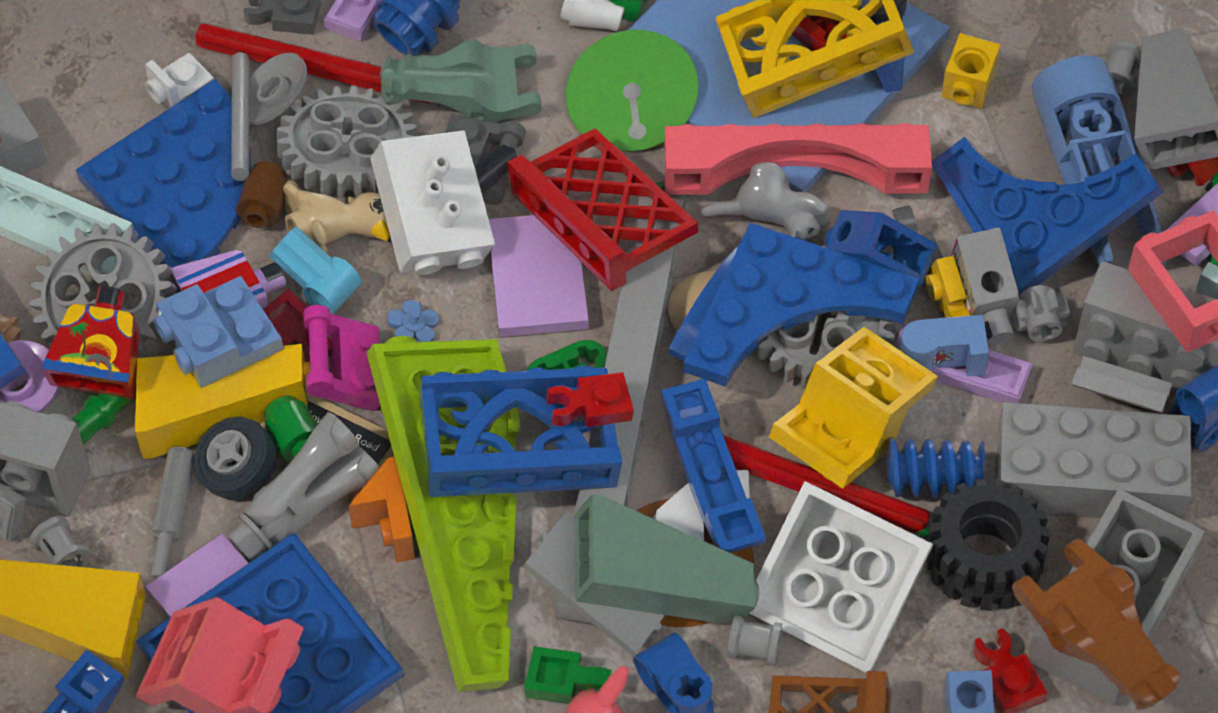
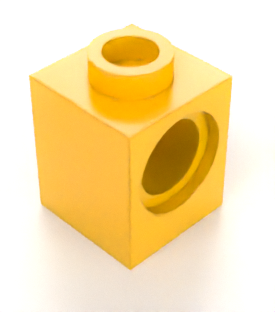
[941,33,1001,109]

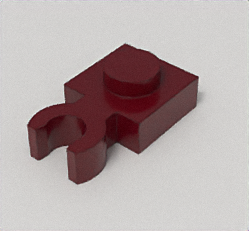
[263,289,332,362]

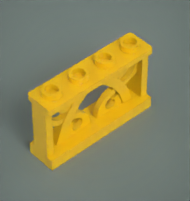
[715,0,914,118]

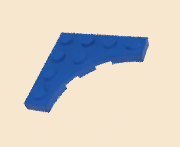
[932,136,1164,299]
[683,222,920,387]

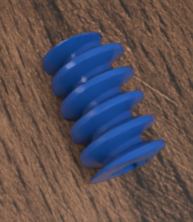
[887,437,985,499]

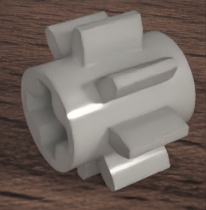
[1012,285,1070,342]

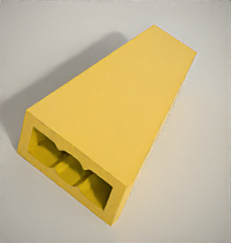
[135,344,310,459]
[0,559,147,680]

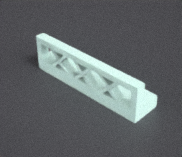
[0,166,134,275]

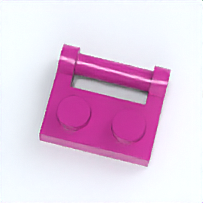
[303,305,380,411]

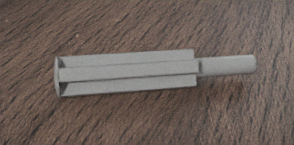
[151,447,195,579]

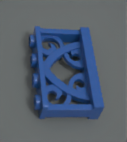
[419,366,622,497]

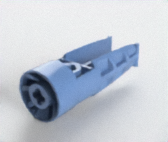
[1031,55,1166,266]

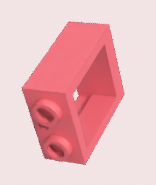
[1128,210,1218,353]

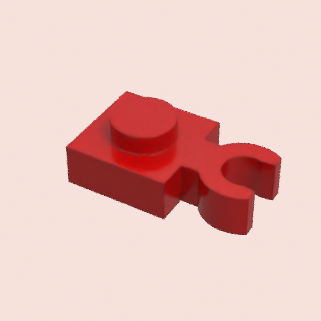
[546,372,634,427]
[973,628,1048,713]

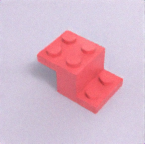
[135,597,304,713]

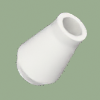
[560,0,624,32]

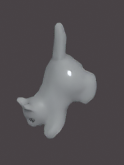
[700,162,830,241]

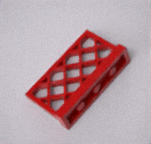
[508,128,698,291]

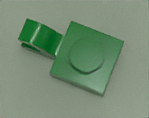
[524,646,612,704]

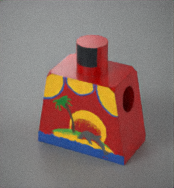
[42,286,140,399]

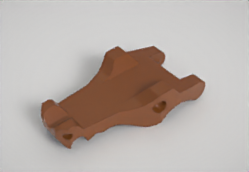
[1012,539,1180,710]

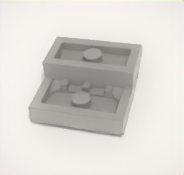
[1072,356,1173,413]

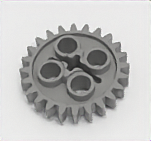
[277,86,417,198]
[29,223,177,356]
[758,311,897,389]

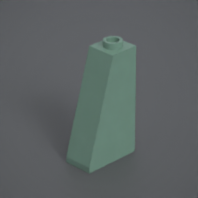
[575,494,759,625]

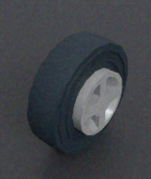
[194,417,277,500]

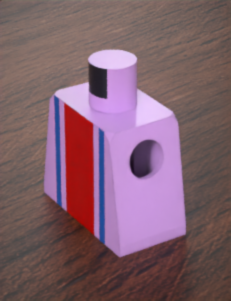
[172,250,286,309]

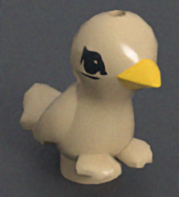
[283,180,390,254]

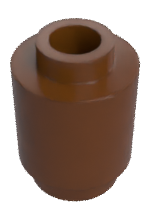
[236,161,287,228]

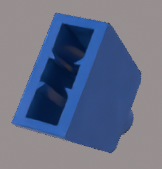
[825,210,937,286]

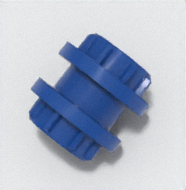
[373,0,461,56]

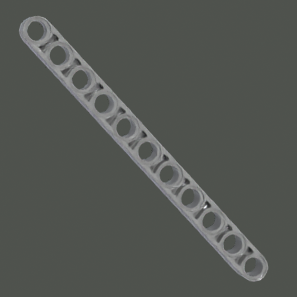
[556,196,685,624]

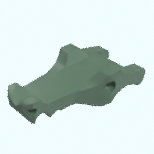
[380,39,542,123]

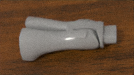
[228,412,380,562]

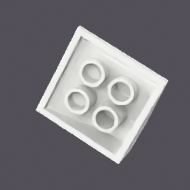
[749,481,934,673]

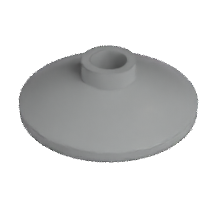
[249,53,307,126]

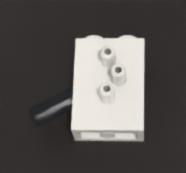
[370,130,518,275]

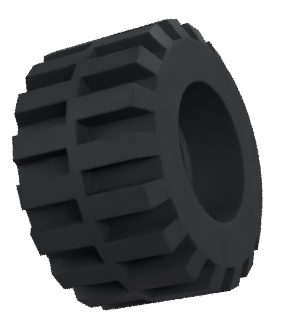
[926,479,1050,610]

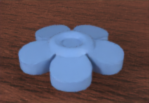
[387,300,439,342]

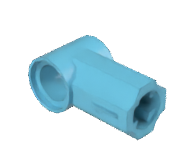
[269,226,362,314]

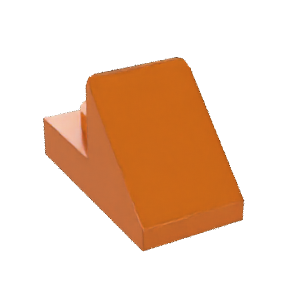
[349,457,415,563]

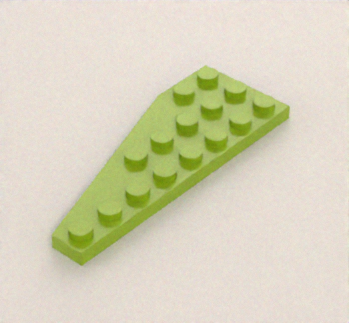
[367,339,520,693]

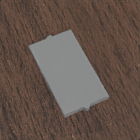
[522,510,664,656]

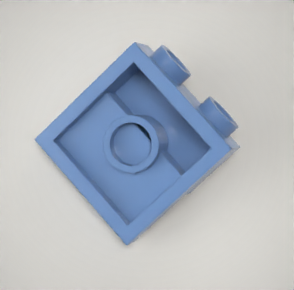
[153,276,284,388]

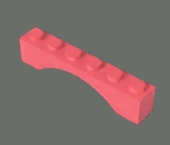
[664,123,932,195]

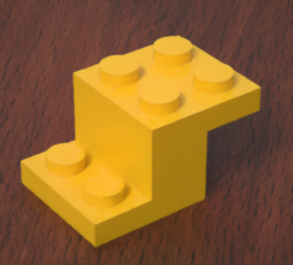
[769,327,938,489]

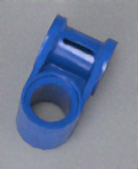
[1168,366,1218,452]
[633,632,714,713]

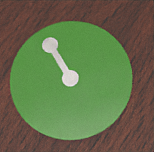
[566,30,699,151]

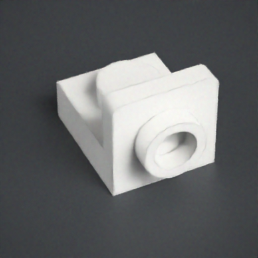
[145,53,214,108]

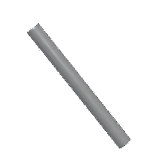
[231,52,249,181]

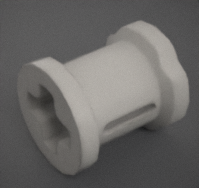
[1106,41,1141,98]
[31,516,91,567]
[727,615,783,666]

